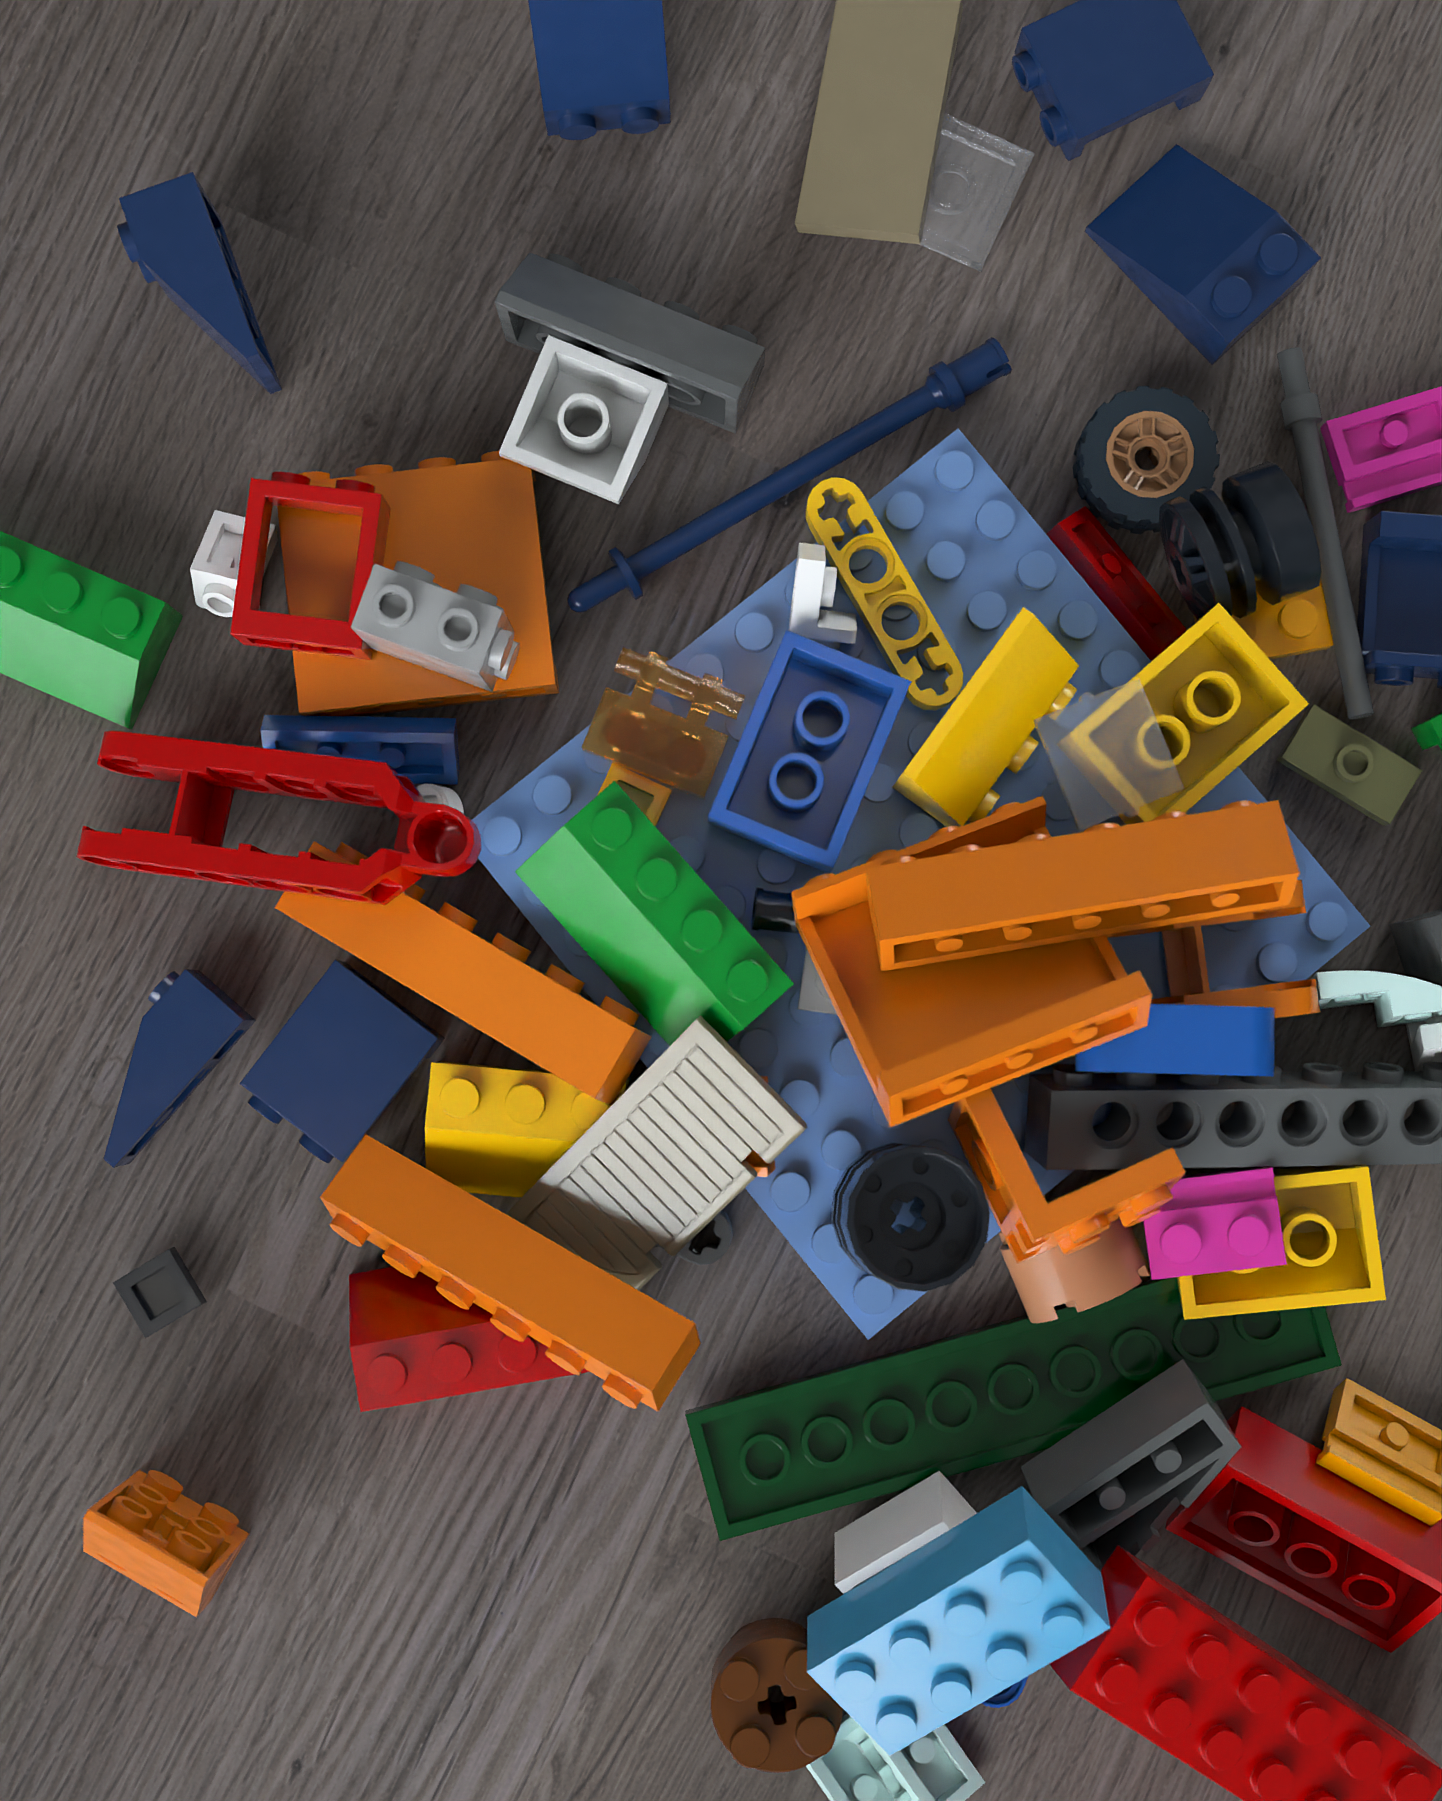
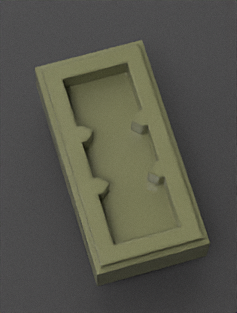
[1277,704,1422,826]

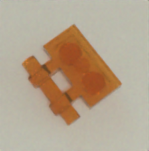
[581,647,746,799]

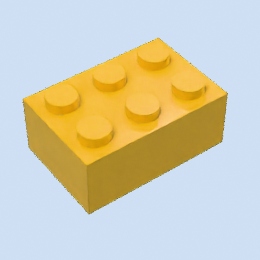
[1056,603,1309,825]

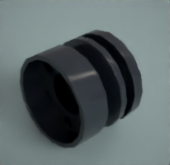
[1159,461,1322,620]
[831,1143,990,1292]

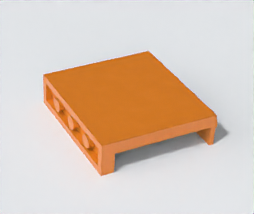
[277,451,559,716]
[791,796,1152,1127]

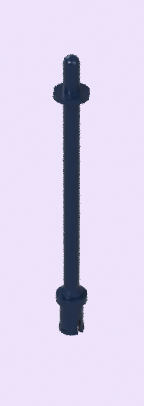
[567,337,1012,613]

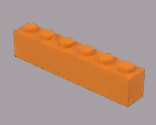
[866,800,1300,971]
[275,841,652,1105]
[320,1134,701,1412]

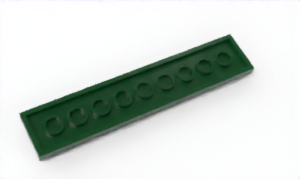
[685,1277,1342,1541]

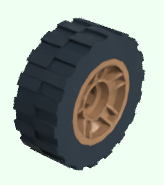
[1072,385,1220,534]

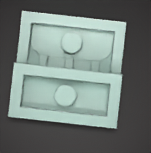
[1312,970,1442,1027]
[806,1713,985,1801]

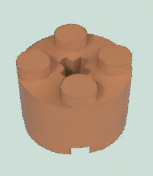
[998,1218,1151,1323]

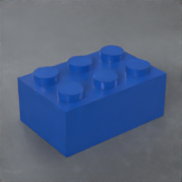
[708,630,911,873]

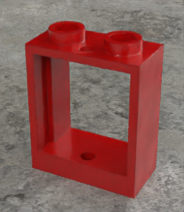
[230,472,391,660]

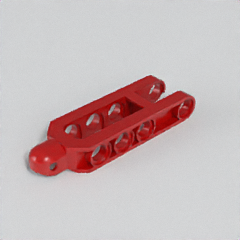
[76,731,481,905]

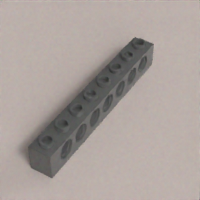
[1024,1062,1442,1170]

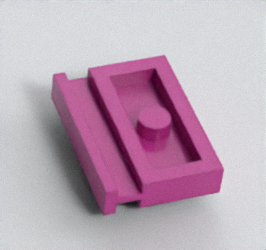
[1320,386,1442,513]
[1143,1167,1287,1280]

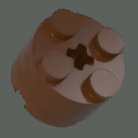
[711,1618,843,1773]

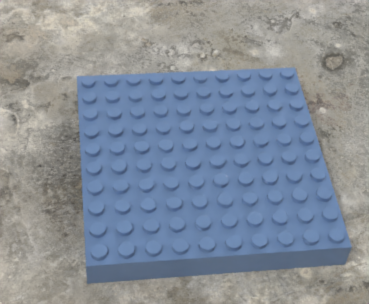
[472,428,1370,1340]

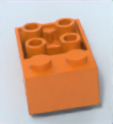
[83,1469,249,1617]

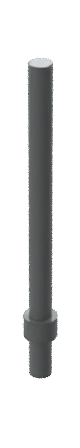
[1277,347,1374,719]

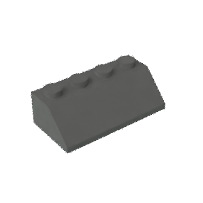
[495,252,766,434]

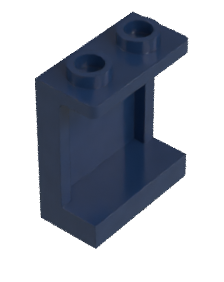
[1012,0,1214,161]
[1357,511,1442,689]
[239,960,445,1163]

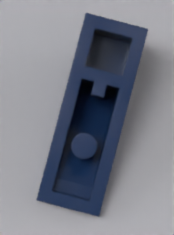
[104,969,256,1168]

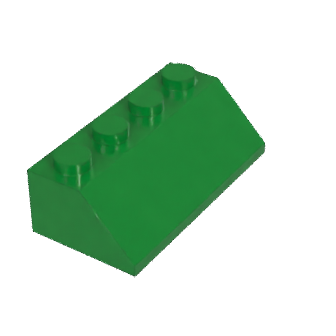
[0,531,183,730]
[515,780,794,1046]

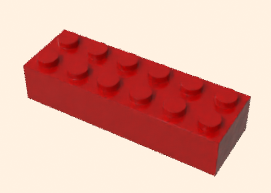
[1049,1546,1442,1801]

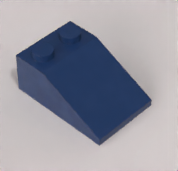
[528,0,671,140]
[1085,144,1321,365]
[117,172,282,394]

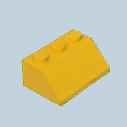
[892,607,1079,827]
[425,1061,629,1198]
[1177,1165,1386,1320]

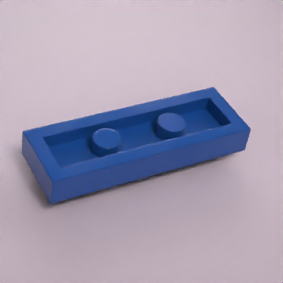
[260,715,460,785]

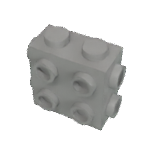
[351,561,520,692]

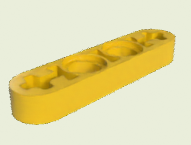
[806,477,964,711]

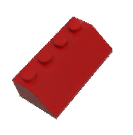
[349,1266,590,1412]
[1165,1406,1442,1653]

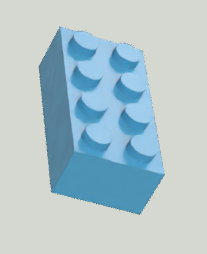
[807,1486,1110,1756]

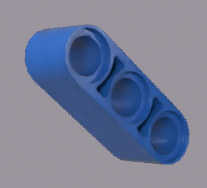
[1075,1004,1275,1077]

